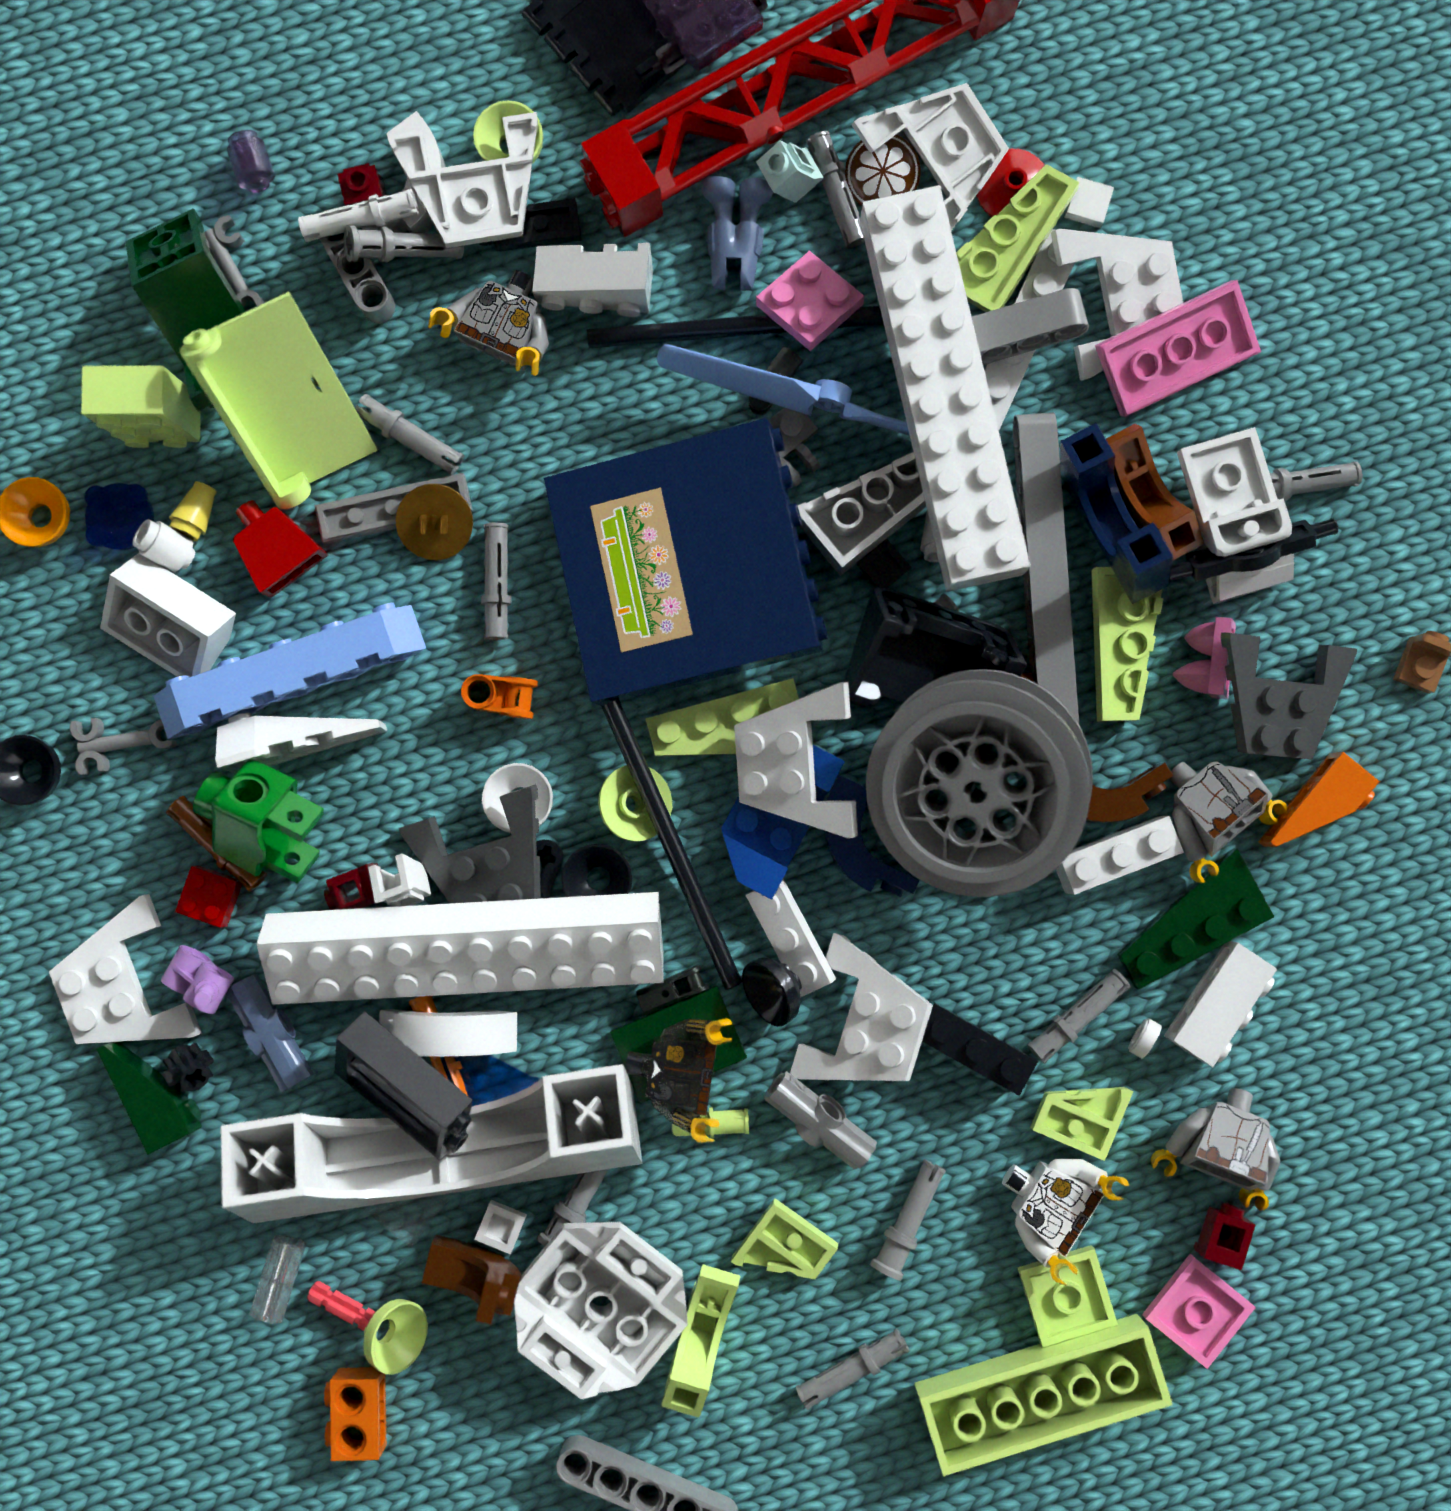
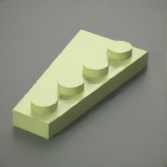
[956,164,1079,312]
[1091,567,1163,722]

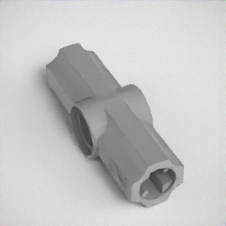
[764,1071,877,1170]

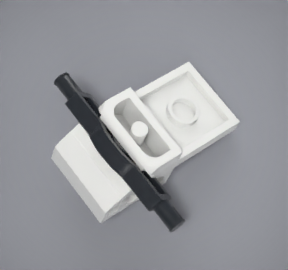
[1168,427,1338,604]

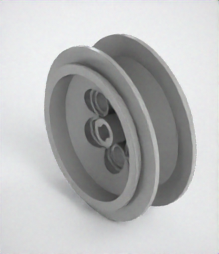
[866,669,1093,897]

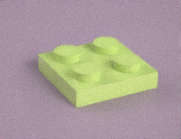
[1017,1245,1118,1348]

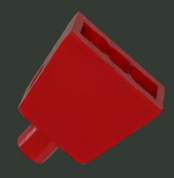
[233,500,329,598]

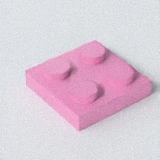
[756,251,864,351]
[1142,1254,1256,1369]

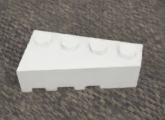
[798,452,926,576]

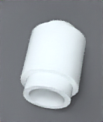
[132,519,195,572]

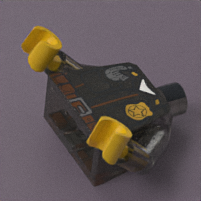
[625,1018,732,1143]

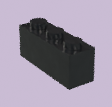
[922,999,1038,1096]

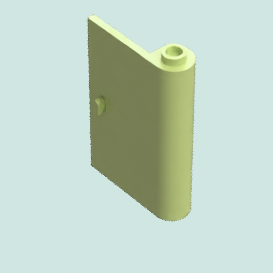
[180,292,378,509]

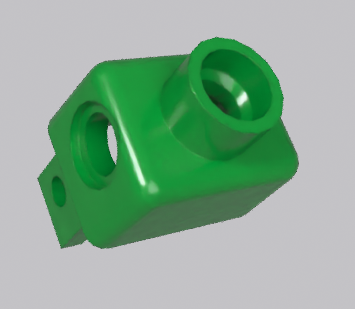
[193,760,324,884]

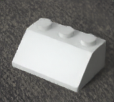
[100,553,236,677]

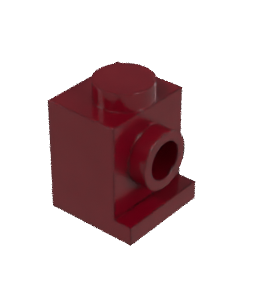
[1193,1202,1256,1271]

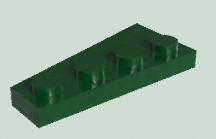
[1117,848,1274,989]

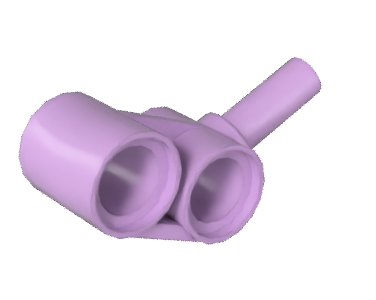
[161,945,234,1014]

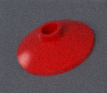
[976,148,1045,217]

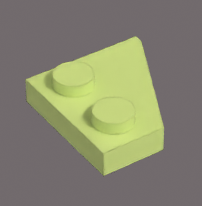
[1030,1087,1134,1161]
[731,1198,838,1279]

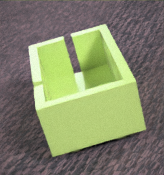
[81,366,200,448]

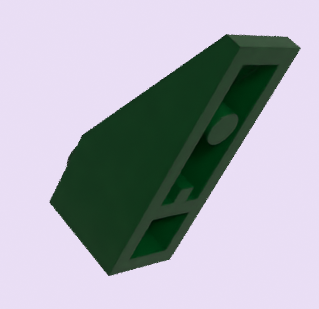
[96,1042,202,1155]

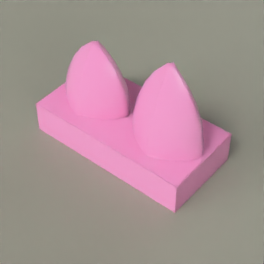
[1173,617,1236,700]

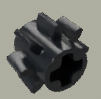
[162,1042,214,1094]

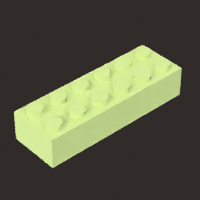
[914,1314,1173,1476]

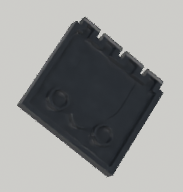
[522,0,713,116]

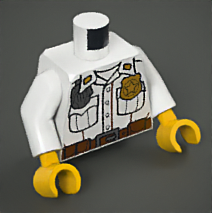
[1002,1159,1129,1286]

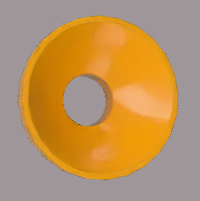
[0,477,70,548]

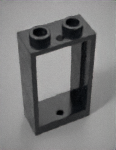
[334,1011,473,1161]

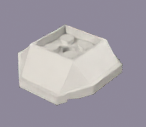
[514,1222,688,1399]

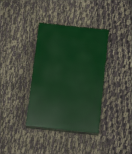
[610,986,747,1104]

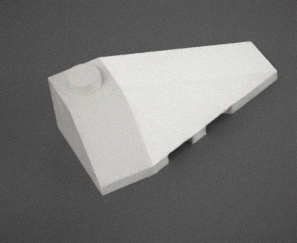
[216,713,387,773]

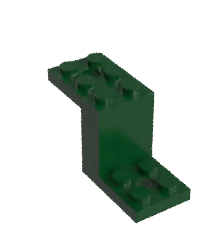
[125,208,246,411]

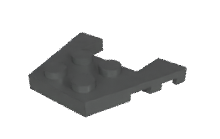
[1221,632,1357,760]
[399,784,541,904]

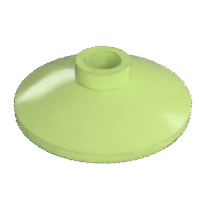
[598,765,672,842]

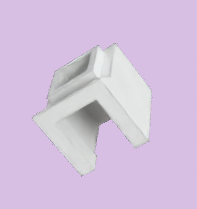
[368,853,431,907]

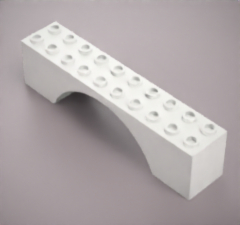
[221,1064,642,1223]

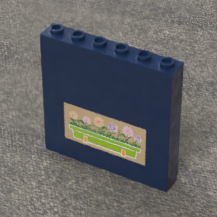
[544,418,828,706]

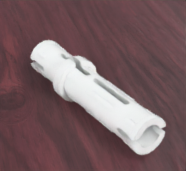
[298,189,419,242]

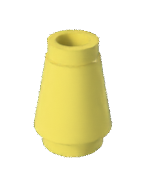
[169,481,217,541]

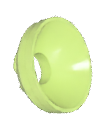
[473,100,543,164]
[363,1299,428,1374]

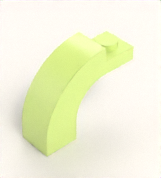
[661,1264,740,1418]

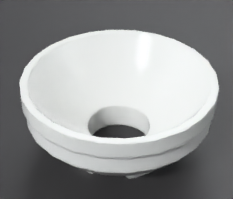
[482,763,553,833]

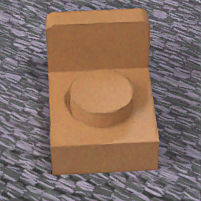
[1393,631,1451,694]

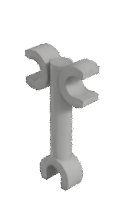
[204,215,264,307]
[70,718,177,775]

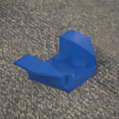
[721,745,845,900]

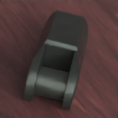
[749,346,803,415]
[636,965,710,1015]

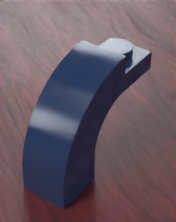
[824,775,919,897]

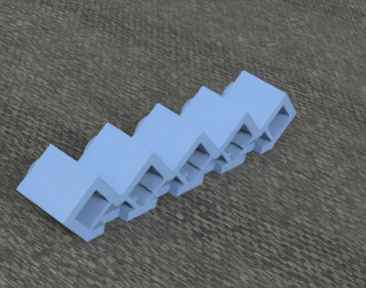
[153,603,426,739]

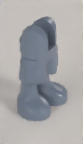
[701,176,773,291]

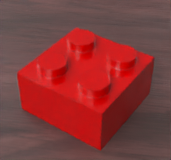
[175,866,242,928]

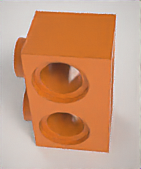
[324,1367,387,1461]

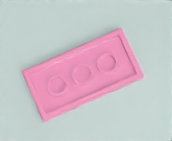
[1095,280,1261,417]

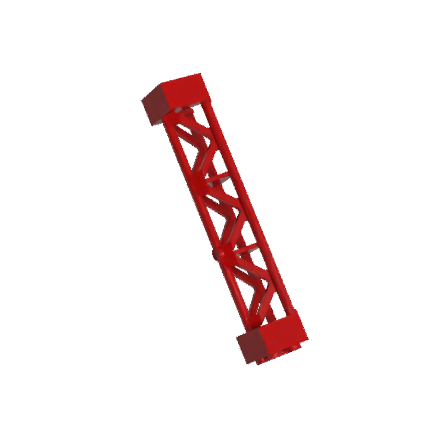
[579,0,1020,238]

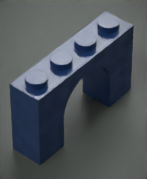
[1060,423,1174,604]

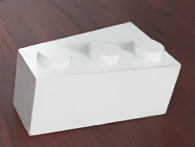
[532,243,653,317]

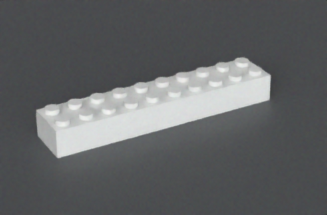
[860,185,1031,592]
[257,892,664,1005]

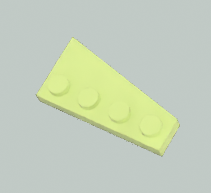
[645,678,799,756]

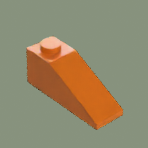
[1258,752,1380,847]

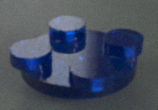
[84,483,154,551]

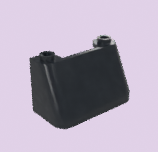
[843,587,1027,708]

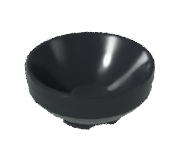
[0,735,61,806]
[561,844,633,897]
[742,957,802,1027]

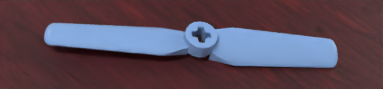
[657,344,910,436]

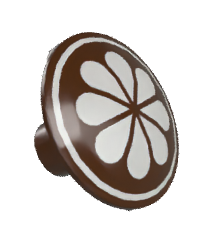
[845,135,921,206]

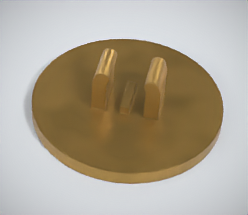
[396,483,473,560]

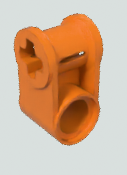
[461,674,538,719]

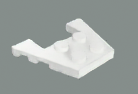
[851,83,1009,231]
[387,112,538,248]
[1051,229,1183,381]
[734,682,858,838]
[49,894,202,1044]
[790,933,933,1081]

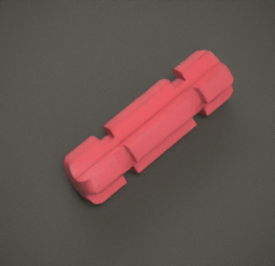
[307,1281,376,1331]

